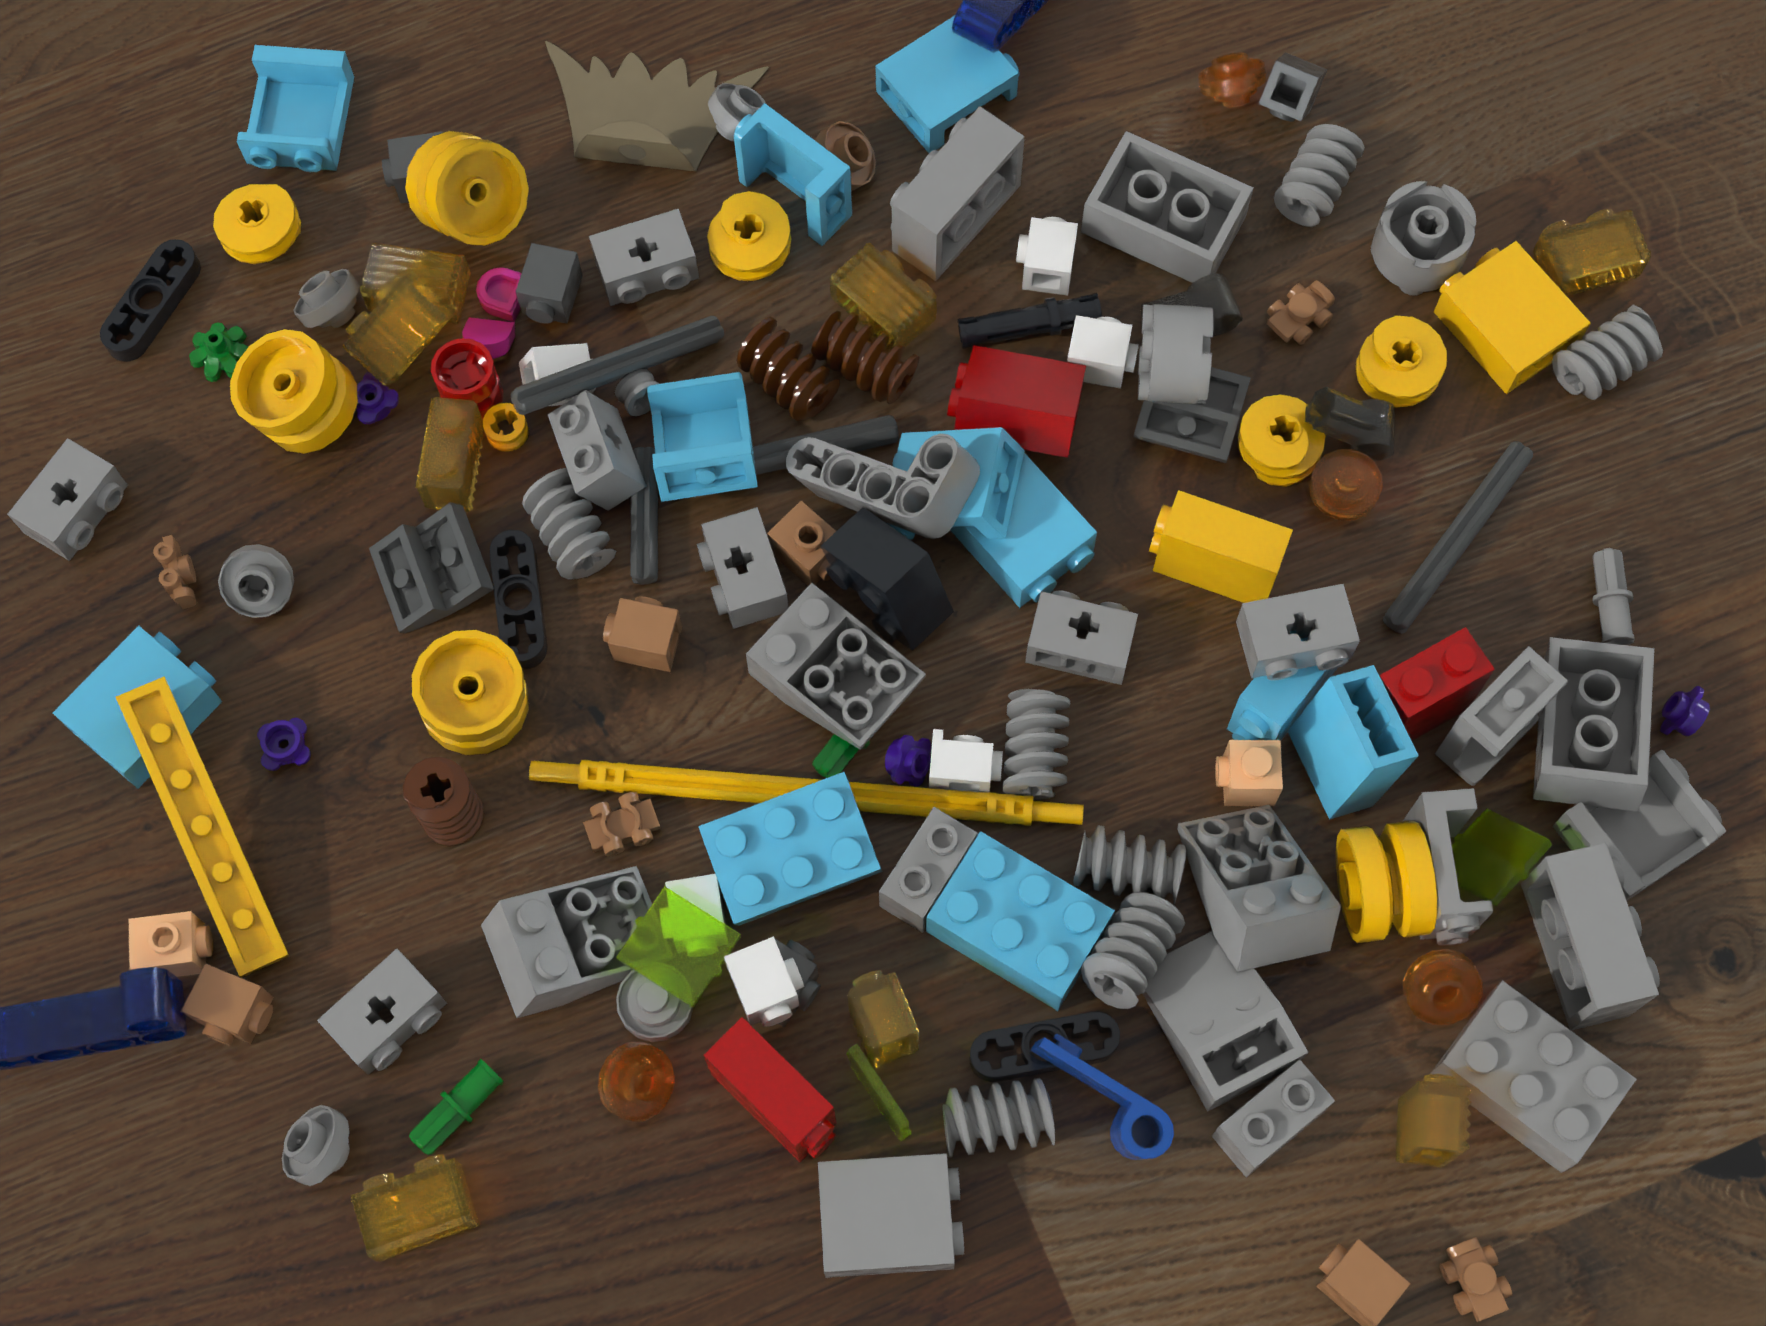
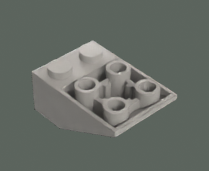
[746,583,926,750]
[1177,805,1341,972]
[481,866,674,1018]
[1143,931,1308,1112]

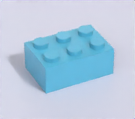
[698,772,882,926]
[926,831,1115,1011]

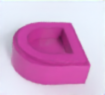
[476,268,521,322]
[462,317,515,359]

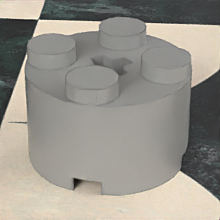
[1371,181,1476,295]
[1138,304,1213,404]

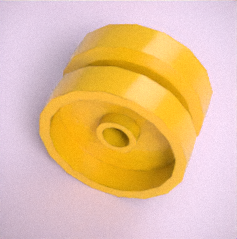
[405,131,529,246]
[230,329,358,454]
[412,630,529,755]
[1336,821,1437,943]

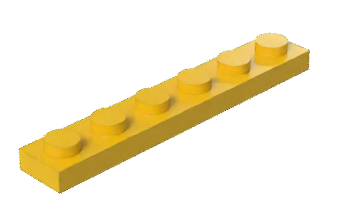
[116,677,289,978]

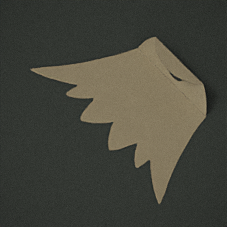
[545,41,769,171]

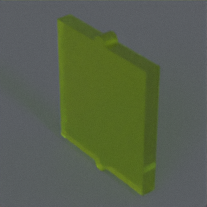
[1452,808,1552,906]
[616,886,741,1008]
[846,1044,912,1142]

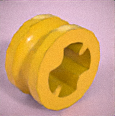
[483,403,529,451]

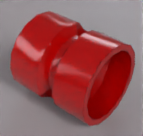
[431,339,503,423]

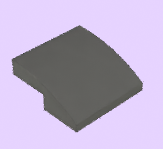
[1133,367,1251,463]
[369,502,494,633]

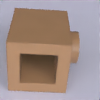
[767,501,836,586]
[603,597,682,672]
[181,963,274,1046]
[1316,1239,1411,1326]

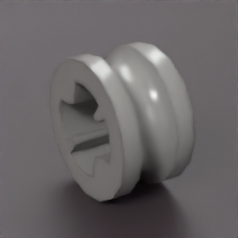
[615,369,660,416]

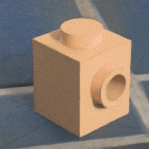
[1215,740,1283,806]
[129,911,213,981]

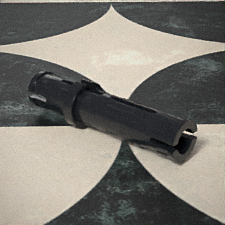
[957,293,1102,349]

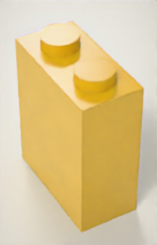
[1434,241,1591,394]
[1149,490,1293,603]

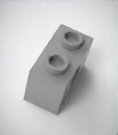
[589,209,699,306]
[548,390,646,511]
[7,438,128,561]
[696,507,789,629]
[1236,584,1360,680]
[1025,591,1138,685]
[879,807,978,933]
[317,949,447,1075]
[1212,1059,1335,1178]

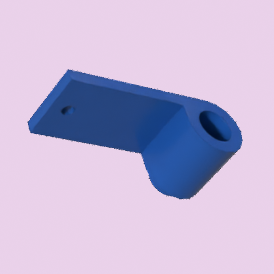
[1030,1034,1174,1160]

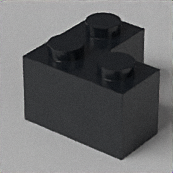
[821,507,954,651]

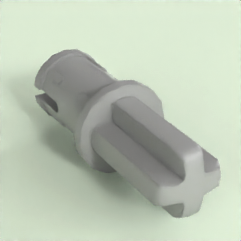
[1592,548,1635,645]

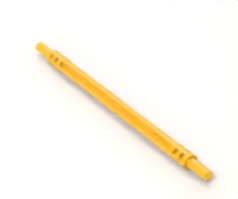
[529,760,1084,826]

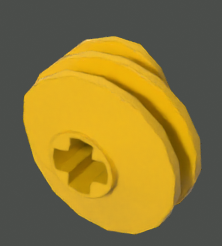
[213,184,301,264]
[707,191,791,281]
[1355,316,1447,407]
[1238,394,1326,487]

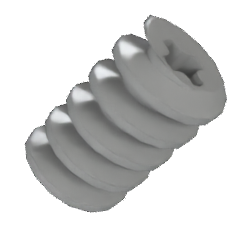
[1274,124,1365,227]
[1552,305,1663,400]
[522,468,617,579]
[1003,689,1070,801]
[1073,825,1186,904]
[1081,892,1185,1009]
[942,1078,1055,1157]

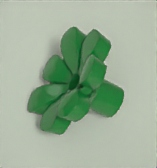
[189,323,248,382]

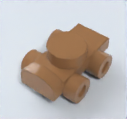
[1267,280,1335,345]
[153,535,196,609]
[583,792,661,856]
[1439,1237,1512,1322]

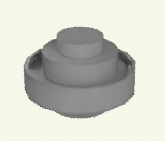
[708,83,766,141]
[294,269,360,328]
[218,544,294,618]
[616,963,694,1042]
[282,1105,350,1186]

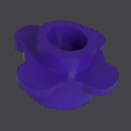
[355,371,399,424]
[1660,686,1710,737]
[257,718,311,771]
[885,735,932,787]

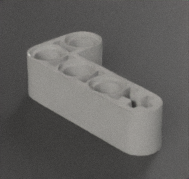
[786,433,980,539]

